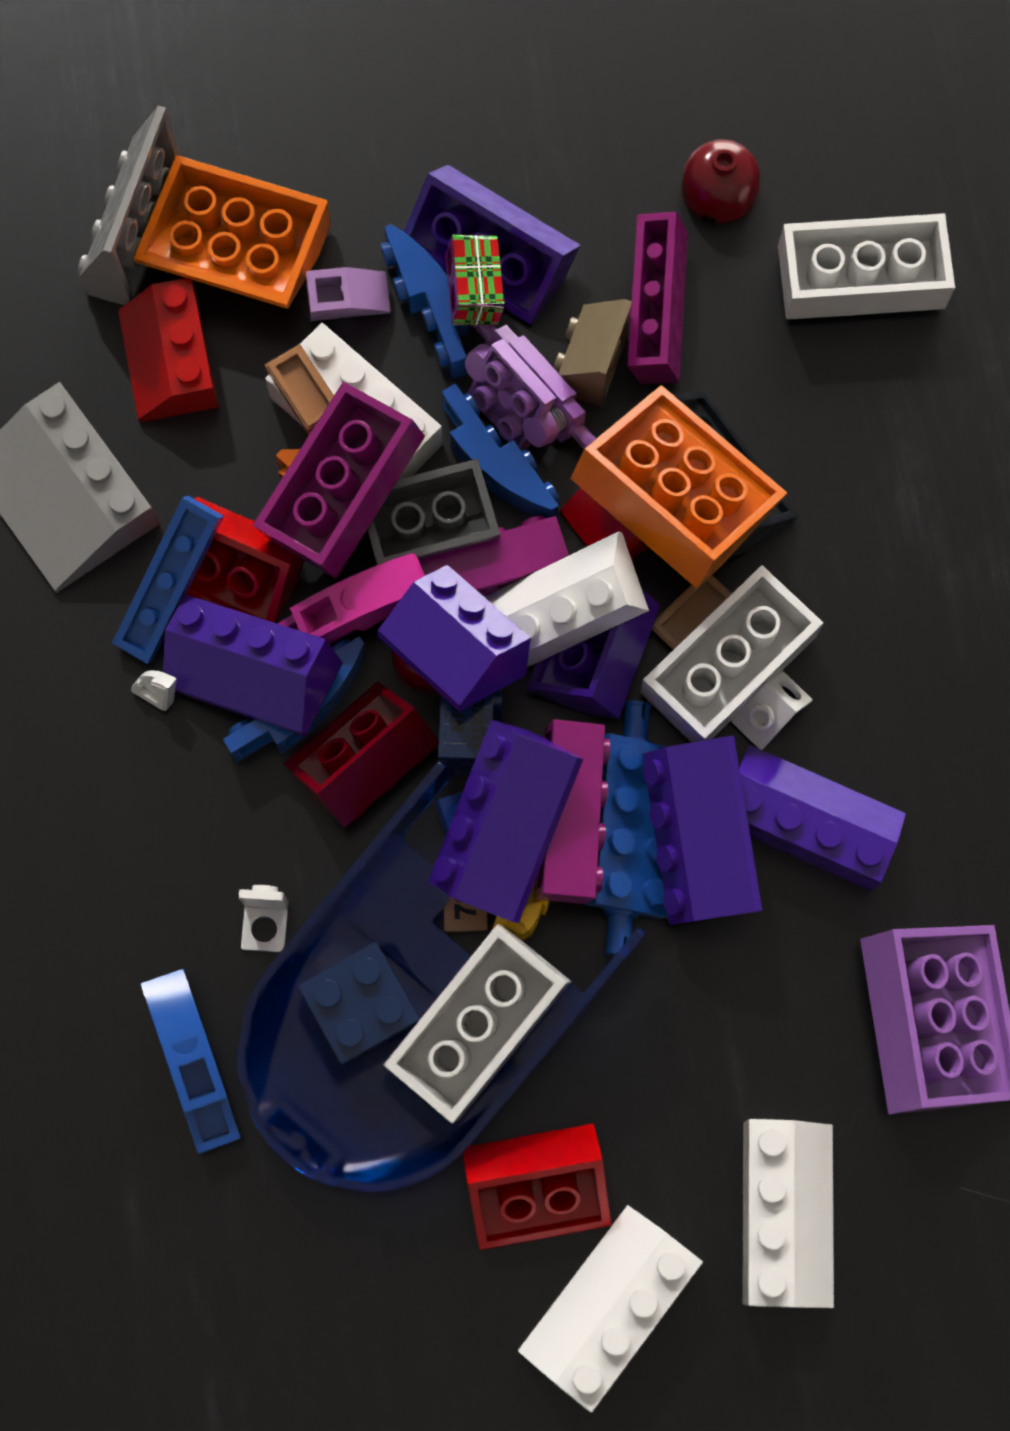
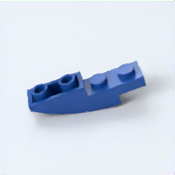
[380,224,470,379]
[442,384,561,520]
[223,636,367,763]
[141,968,240,1154]

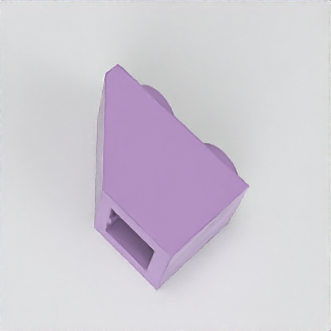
[306,267,391,321]

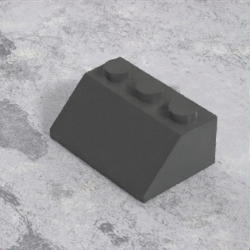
[366,459,500,565]

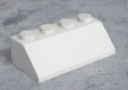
[485,531,649,667]
[743,1119,834,1308]
[518,1205,703,1412]

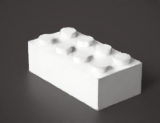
[778,213,955,320]
[265,323,443,479]
[640,565,823,743]
[384,925,572,1124]

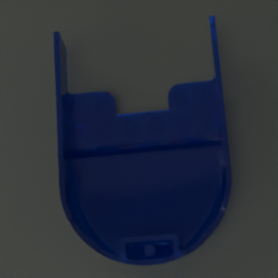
[237,761,649,1192]

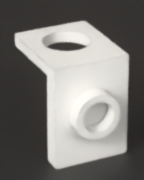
[732,671,813,750]
[239,885,289,953]

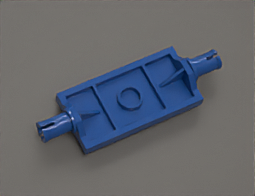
[587,700,668,958]

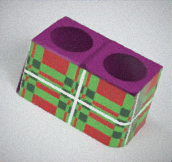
[445,235,504,325]

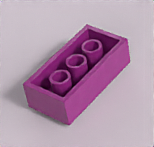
[253,381,425,579]

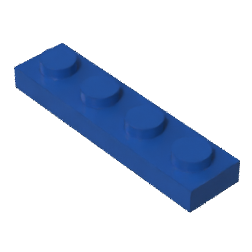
[112,496,224,664]

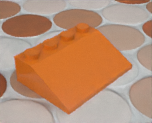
[133,155,331,309]
[570,385,787,589]

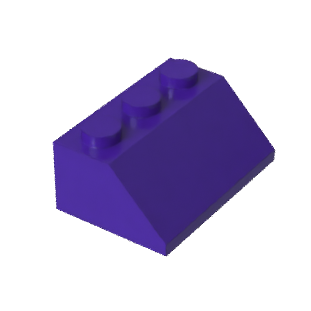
[378,565,531,711]
[526,588,660,719]

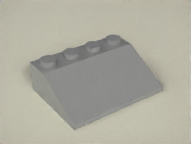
[78,106,180,305]
[0,382,159,593]

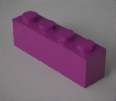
[628,211,688,385]
[418,516,569,597]
[534,719,610,904]

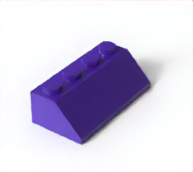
[403,165,581,325]
[163,594,343,736]
[428,719,583,923]
[642,736,762,925]
[739,745,906,891]

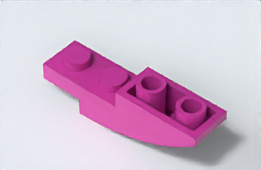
[277,553,425,644]

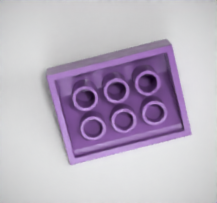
[860,925,1010,1115]

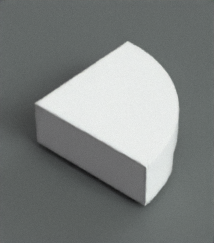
[131,670,177,711]

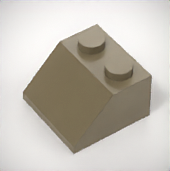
[553,299,632,407]

